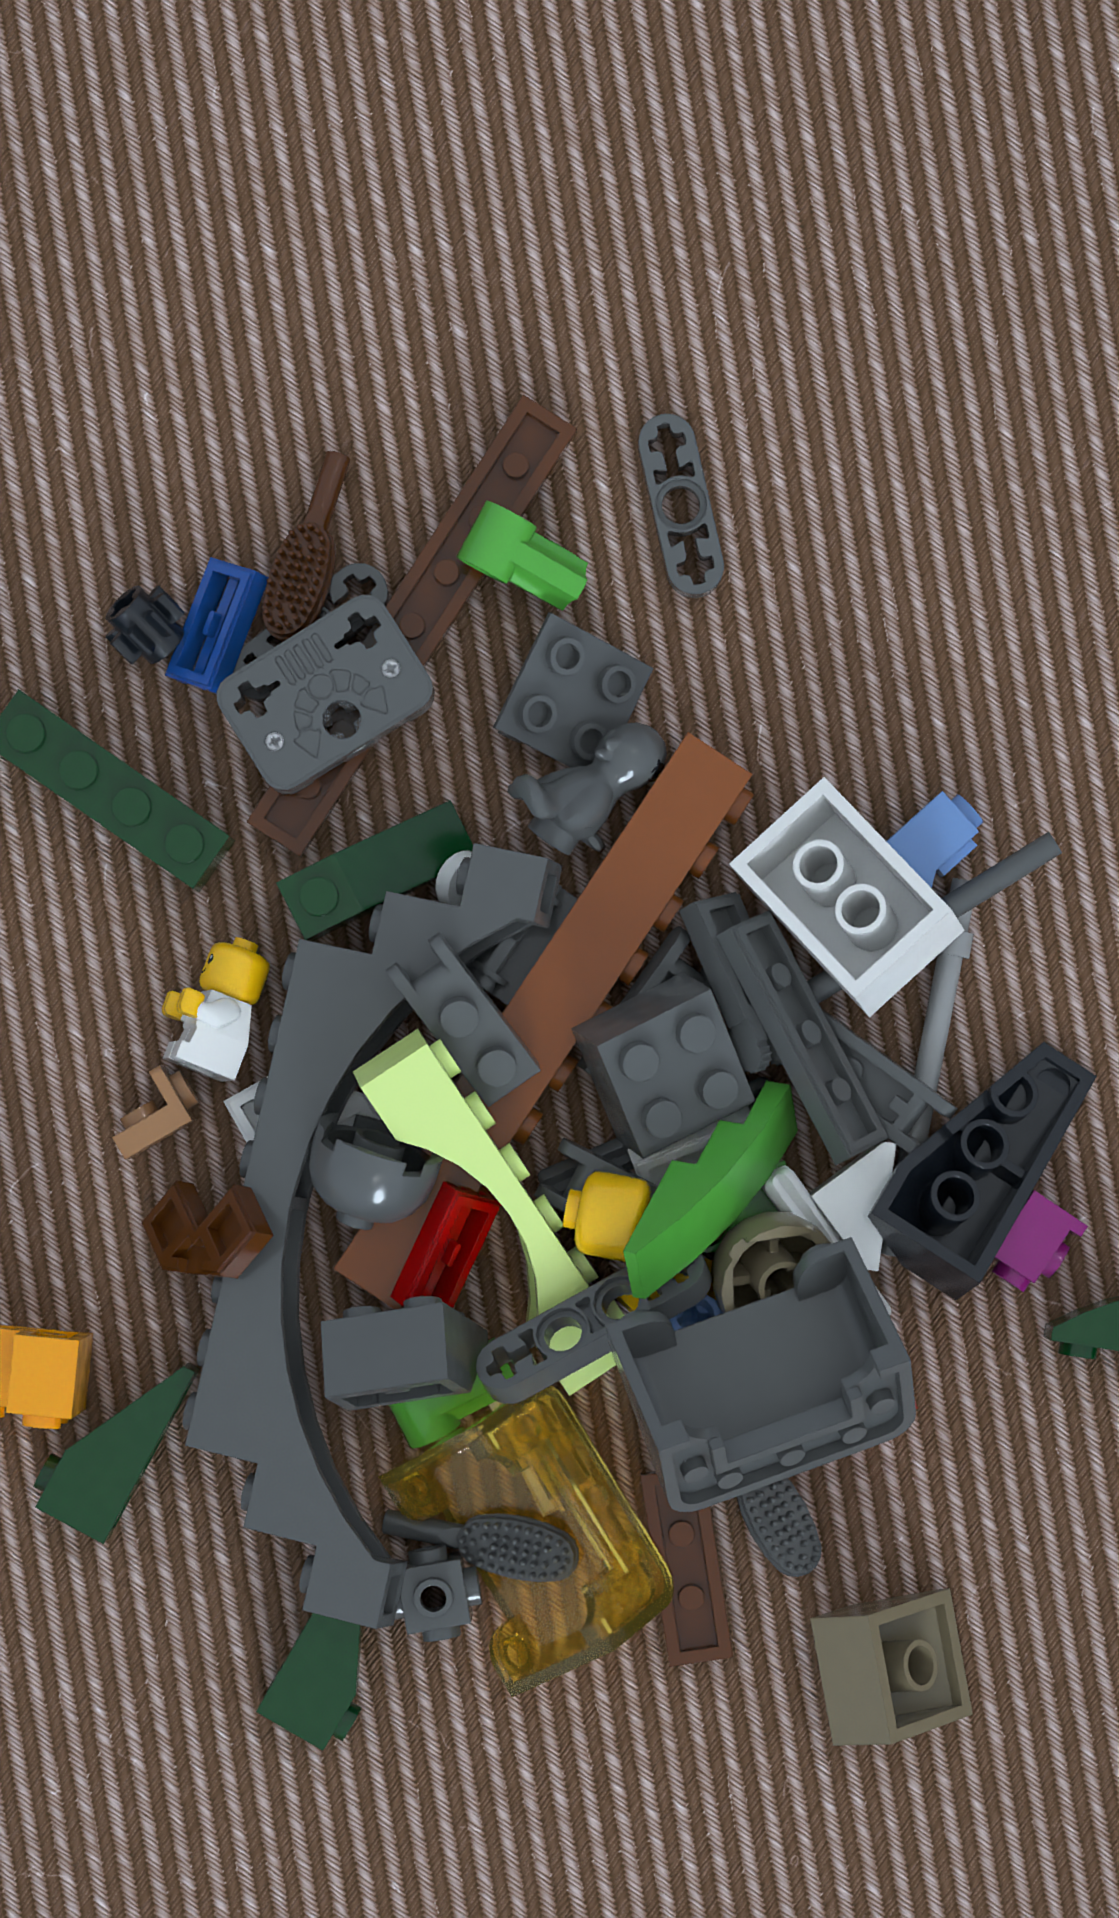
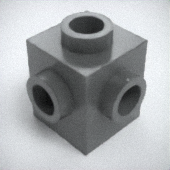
[395,1545,482,1642]

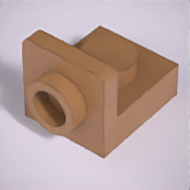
[112,1065,199,1160]

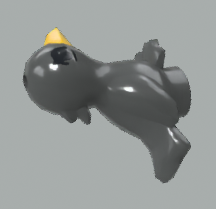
[507,722,667,855]

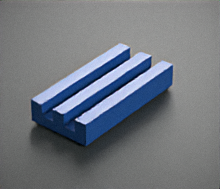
[165,557,269,694]

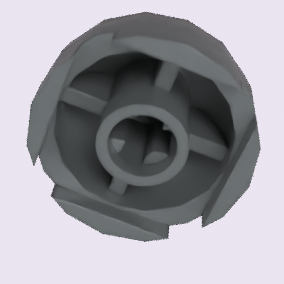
[309,1113,443,1230]

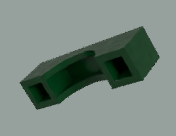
[0,689,235,892]

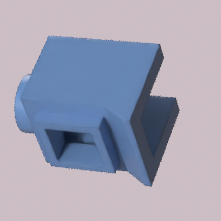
[886,791,983,888]

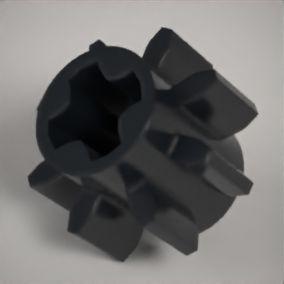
[105,585,185,664]

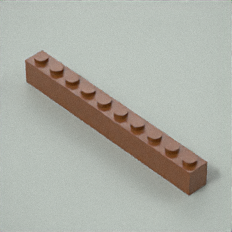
[334,732,755,1310]

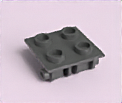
[493,612,653,767]

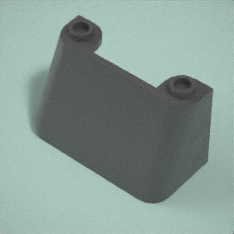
[605,1237,916,1512]

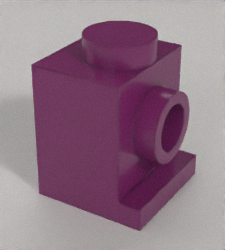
[992,1190,1088,1293]

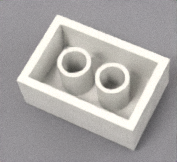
[729,777,965,1018]

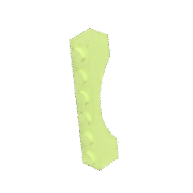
[353,1029,624,1396]

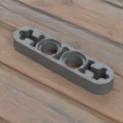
[476,1253,712,1404]

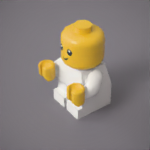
[162,937,270,1082]

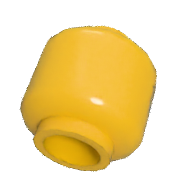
[563,1171,652,1262]

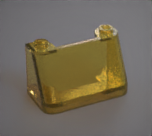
[378,1385,674,1697]

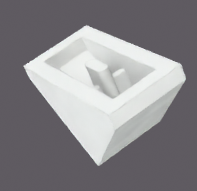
[809,1142,896,1271]

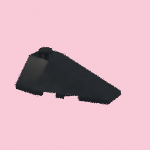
[868,1042,1097,1300]

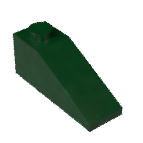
[276,800,473,942]
[33,1362,200,1544]
[256,1613,362,1751]

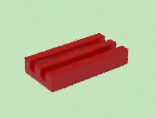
[390,1181,501,1308]

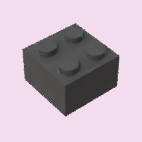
[571,972,755,1159]

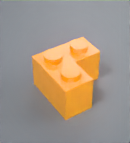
[0,1324,93,1429]

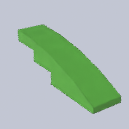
[623,1081,798,1299]

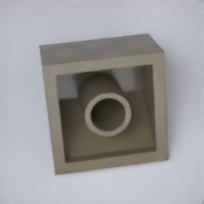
[810,1588,973,1746]

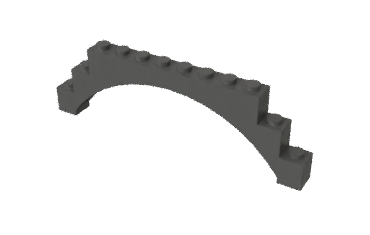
[183,843,562,1629]

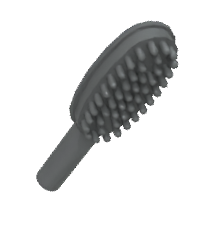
[736,1478,822,1577]
[382,1509,579,1582]

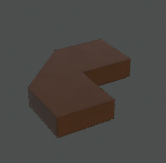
[142,1180,274,1279]

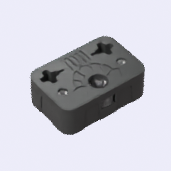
[217,595,435,794]

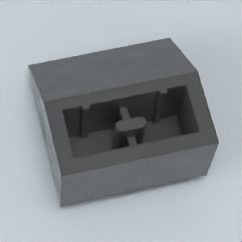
[321,1296,488,1411]

